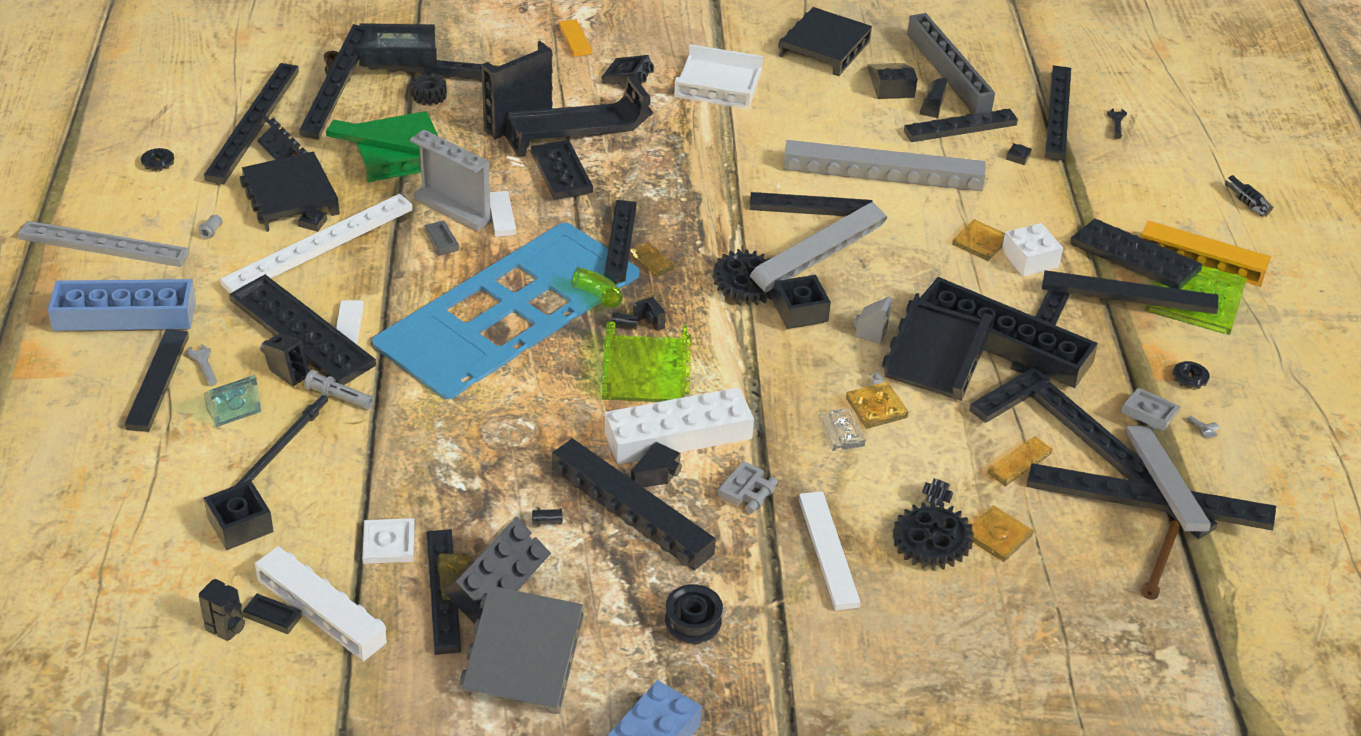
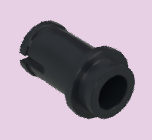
[611,311,639,329]
[532,507,563,527]

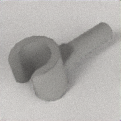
[1188,416,1219,438]

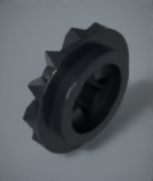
[141,148,175,172]
[1173,361,1210,389]

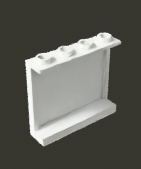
[674,44,763,109]

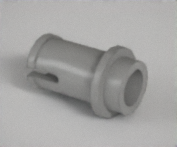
[199,214,223,239]

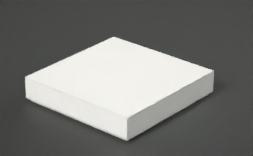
[362,518,415,564]

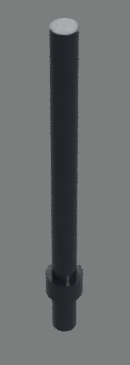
[234,395,328,486]

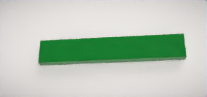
[326,119,420,155]

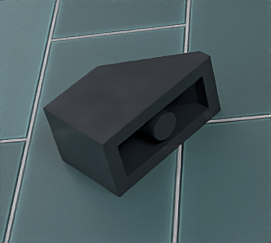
[631,442,682,488]

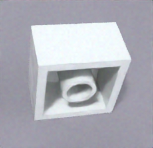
[1002,223,1063,276]

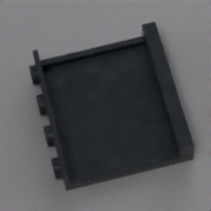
[778,7,872,76]
[482,41,553,140]
[240,151,340,232]
[882,293,993,401]

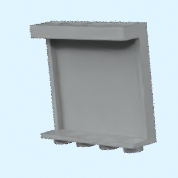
[410,130,491,231]

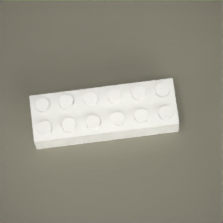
[604,387,754,465]

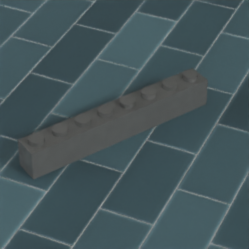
[907,13,995,114]

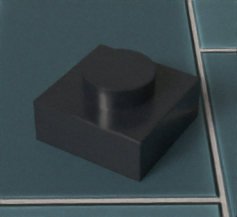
[1006,143,1032,165]
[298,210,328,232]

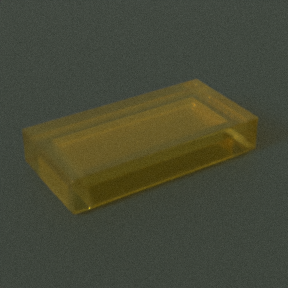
[631,242,674,277]

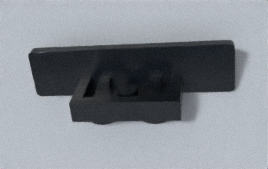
[257,115,307,160]

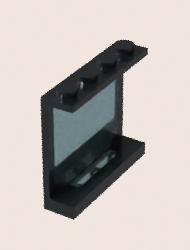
[359,23,437,67]

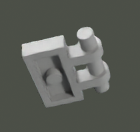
[718,461,778,514]

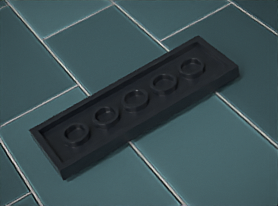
[1070,218,1202,289]

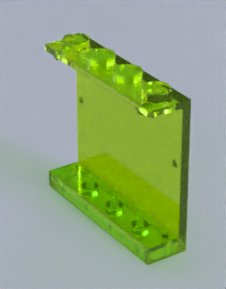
[602,321,691,402]

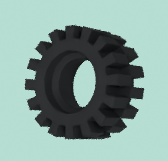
[411,73,447,106]

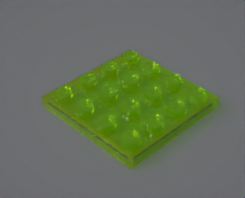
[1144,266,1247,335]

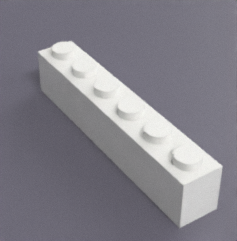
[255,546,387,662]

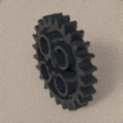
[712,249,774,305]
[893,501,974,570]

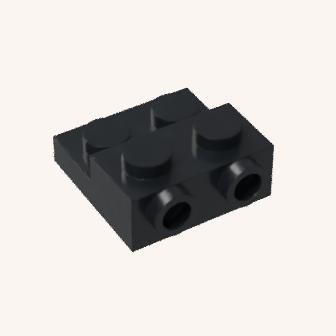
[601,55,654,89]

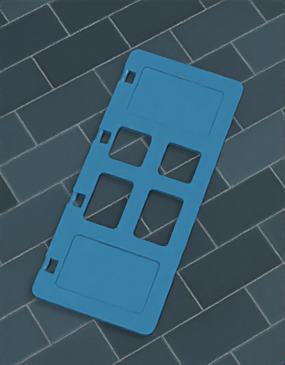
[372,223,639,399]

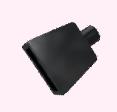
[260,333,310,387]

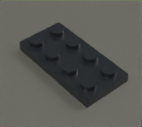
[531,139,593,200]

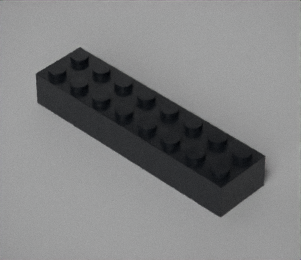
[920,277,1098,388]

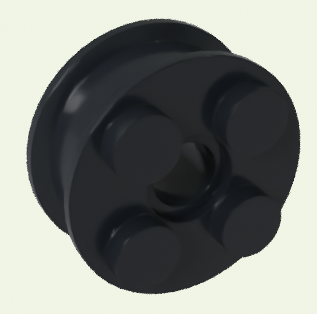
[665,584,723,645]

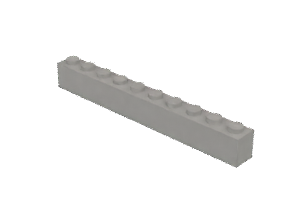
[783,140,985,191]

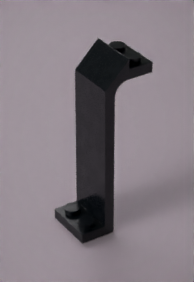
[504,76,653,157]

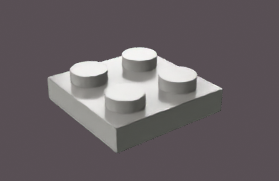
[1121,388,1181,431]

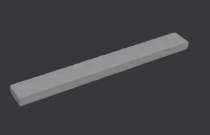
[18,221,189,267]
[1126,426,1211,531]

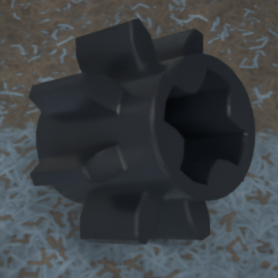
[922,478,953,506]

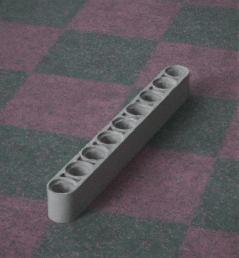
[750,202,887,292]

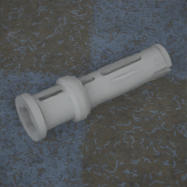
[304,370,374,410]

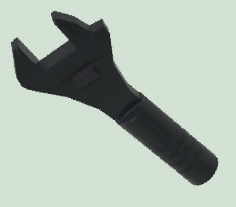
[1107,108,1127,139]

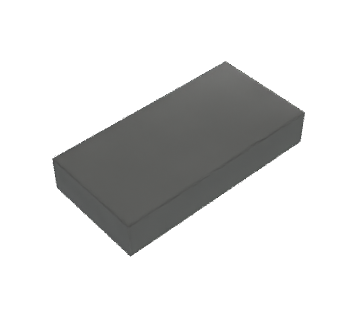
[424,220,459,256]

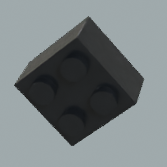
[773,274,831,329]
[204,480,274,551]

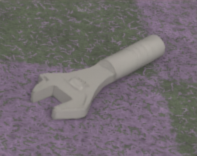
[187,344,217,386]

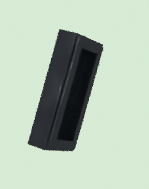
[242,593,302,634]

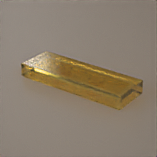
[987,436,1053,487]

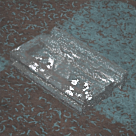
[819,408,866,451]

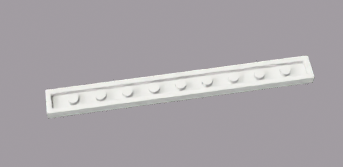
[220,194,412,293]

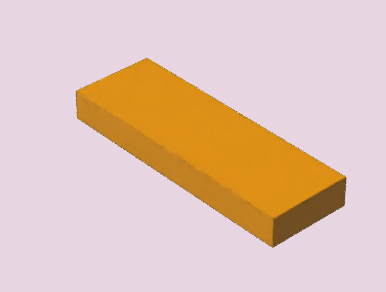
[559,19,592,57]

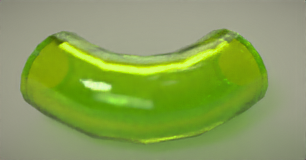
[571,266,623,308]

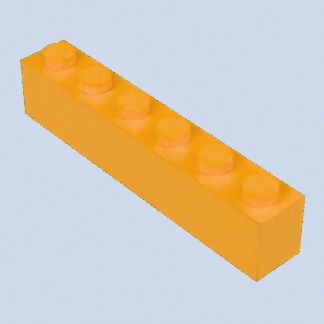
[1141,220,1271,287]

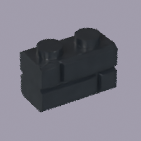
[198,579,245,641]

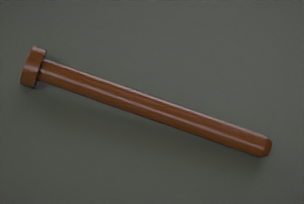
[1141,520,1180,600]

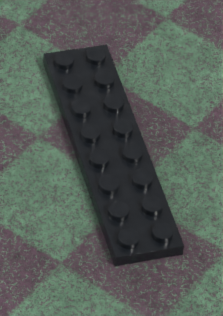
[229,274,376,385]

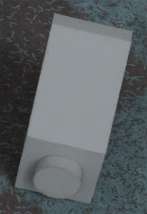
[854,297,892,344]

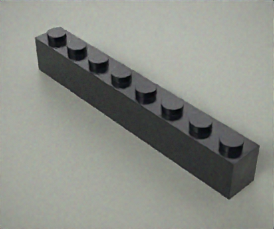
[552,438,716,571]

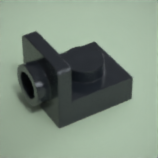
[633,296,666,331]

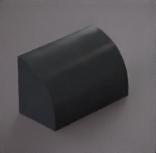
[919,78,948,118]

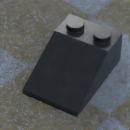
[867,63,918,99]

